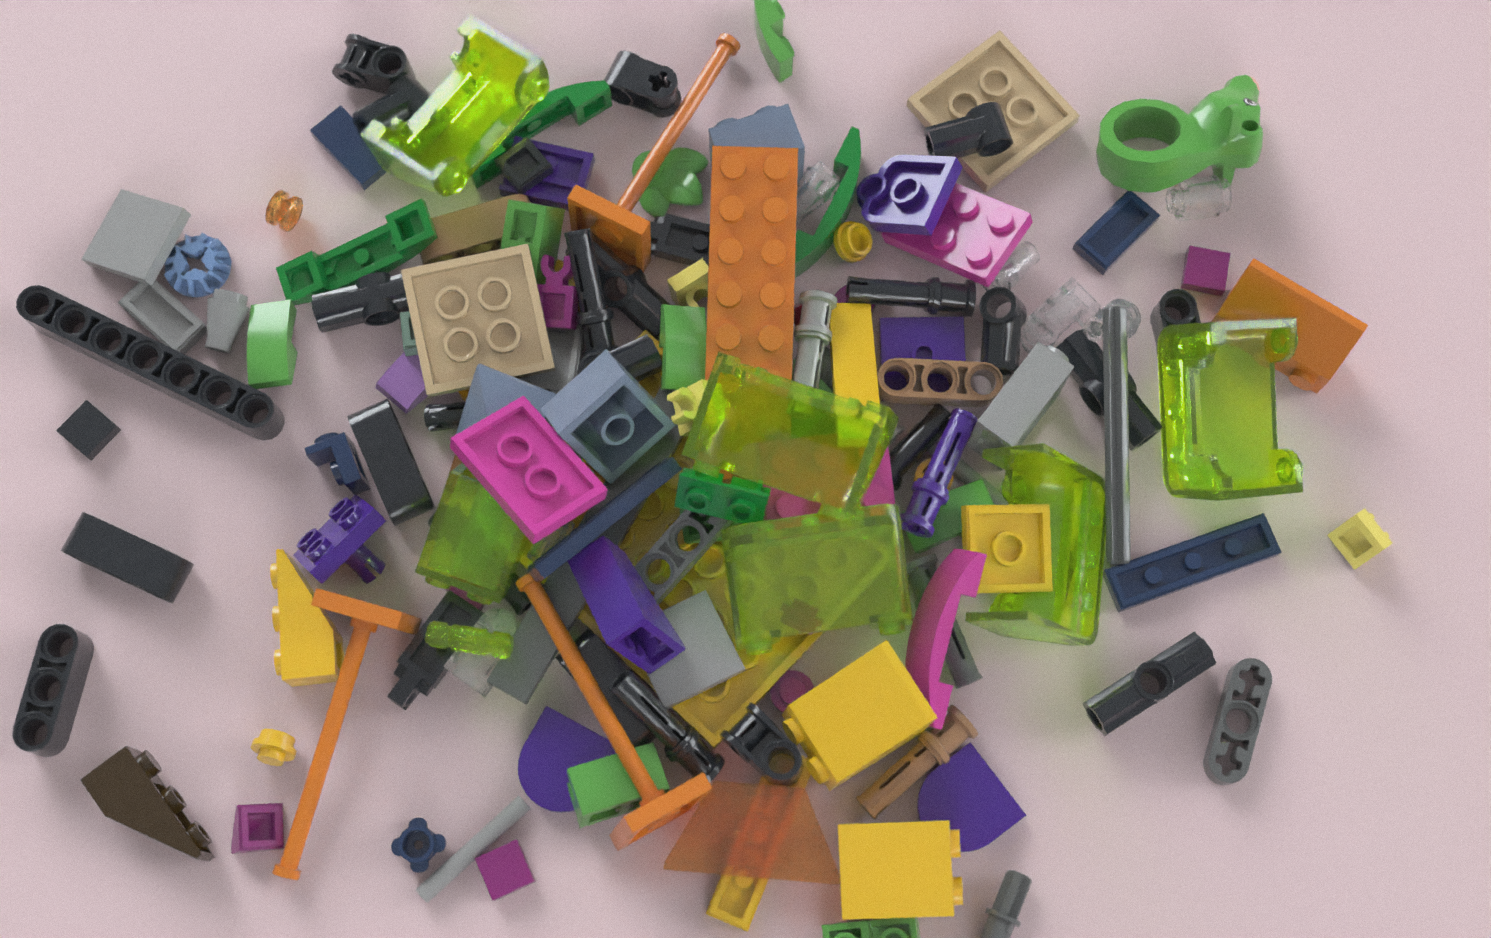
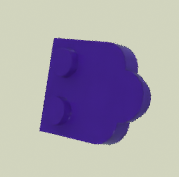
[856,154,963,236]

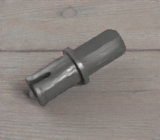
[980,870,1032,938]

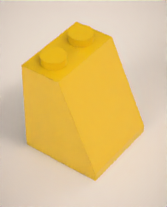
[782,640,938,791]

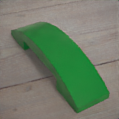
[467,81,613,189]
[795,126,861,278]
[276,198,438,306]

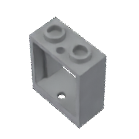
[967,341,1074,471]

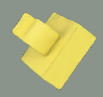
[667,258,709,307]
[667,379,722,437]
[1327,508,1393,570]

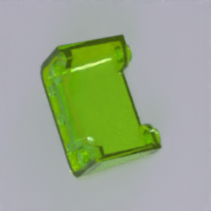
[360,15,550,197]
[1157,318,1303,501]
[682,351,899,522]
[720,504,913,655]

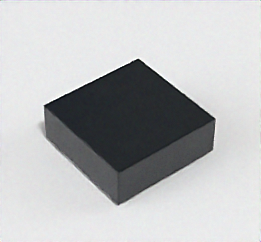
[494,137,553,194]
[56,400,121,461]

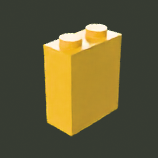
[838,820,963,920]

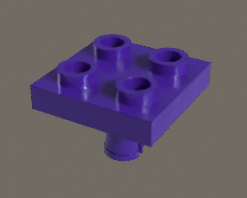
[293,494,387,584]

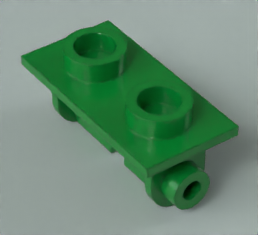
[674,465,771,528]

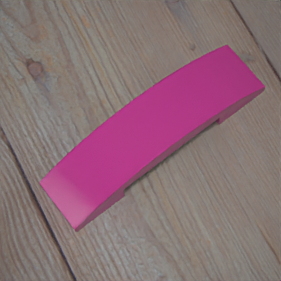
[905,548,987,730]

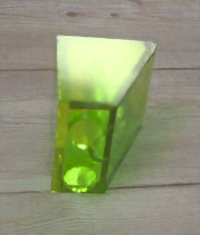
[415,462,528,605]

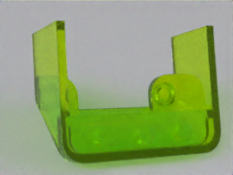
[965,443,1106,646]

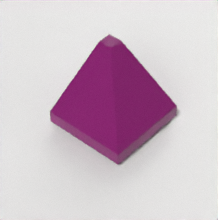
[231,803,284,854]

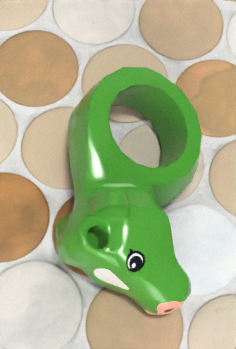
[1096,75,1263,193]

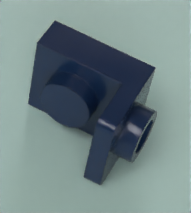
[304,432,371,495]

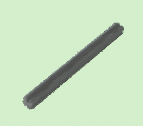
[1103,306,1131,564]

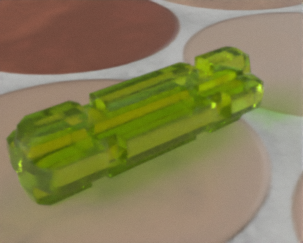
[425,621,514,659]

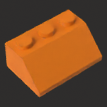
[1207,258,1368,394]

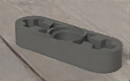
[1203,658,1272,785]

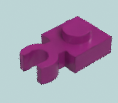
[537,255,579,330]

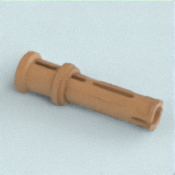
[856,704,979,820]

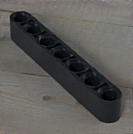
[16,285,285,440]

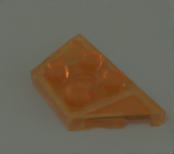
[663,780,840,886]

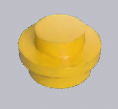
[833,221,873,263]
[251,729,297,766]

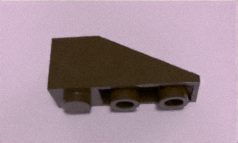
[80,746,215,862]

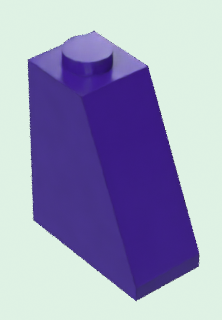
[567,535,686,674]

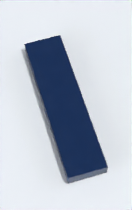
[527,457,682,582]
[1102,513,1282,613]

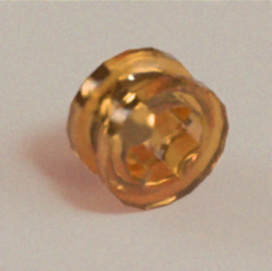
[265,190,303,232]

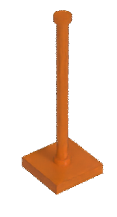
[567,33,741,273]
[515,573,713,851]
[272,588,422,880]

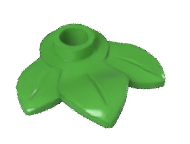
[632,147,708,218]

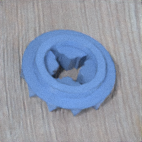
[164,232,231,297]

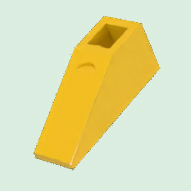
[270,549,344,687]

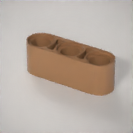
[420,194,530,265]
[877,358,1003,408]

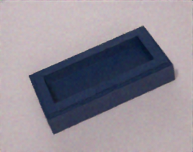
[310,105,395,190]
[1072,190,1160,275]

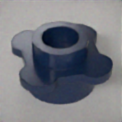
[391,817,446,873]

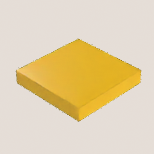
[961,504,1053,593]

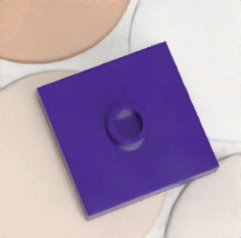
[879,316,966,402]

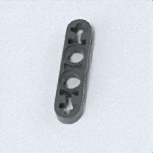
[635,510,733,605]

